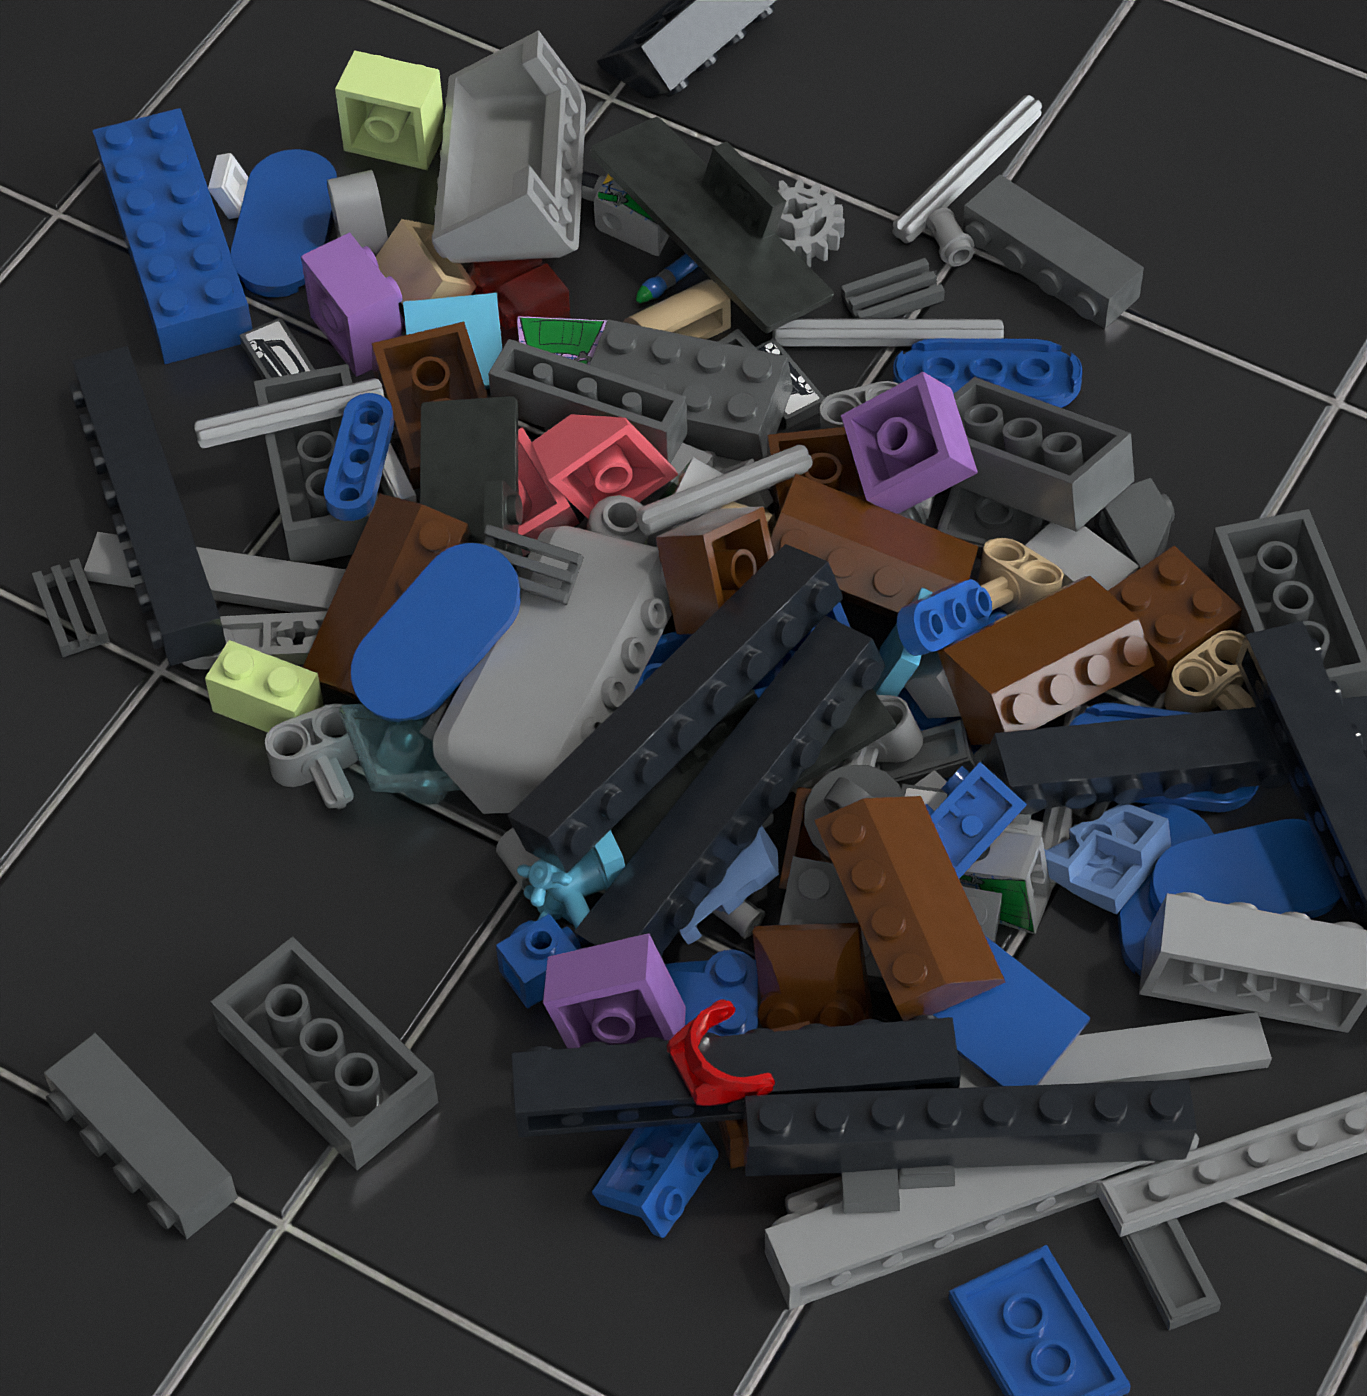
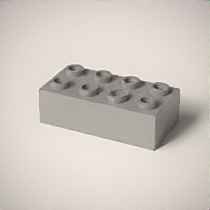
[1139,892,1367,1033]

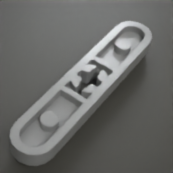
[183,611,327,669]

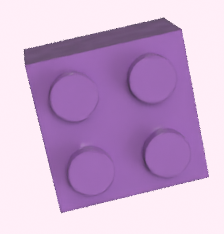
[301,232,406,377]
[841,372,978,514]
[543,933,686,1048]

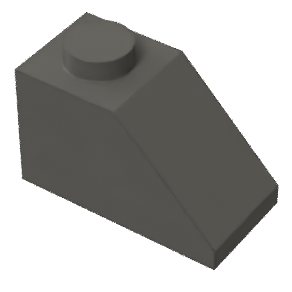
[1094,478,1175,570]

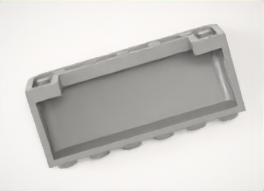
[432,30,586,263]
[433,526,672,814]

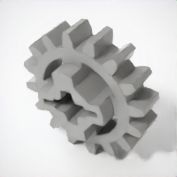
[776,179,845,267]

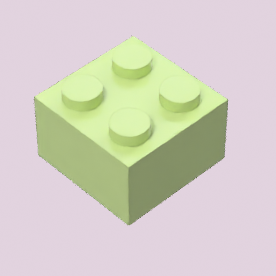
[335,50,445,170]

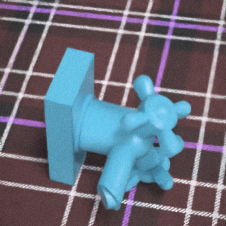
[517,830,625,929]

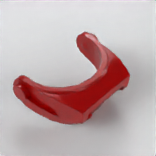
[667,999,775,1106]

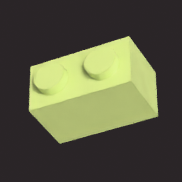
[205,640,324,732]

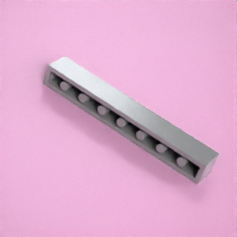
[765,1133,1199,1310]

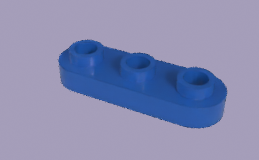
[324,393,394,521]
[897,579,992,656]

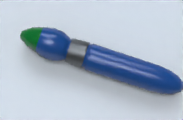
[636,253,699,303]

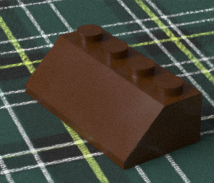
[770,473,979,620]
[302,493,471,702]
[937,576,1155,745]
[814,796,1005,1021]

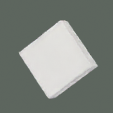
[208,153,248,219]

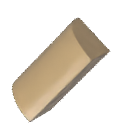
[375,219,477,305]
[624,279,731,339]

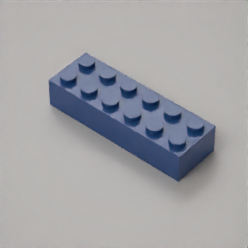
[93,108,253,364]

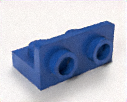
[925,762,1027,879]
[592,1123,719,1238]

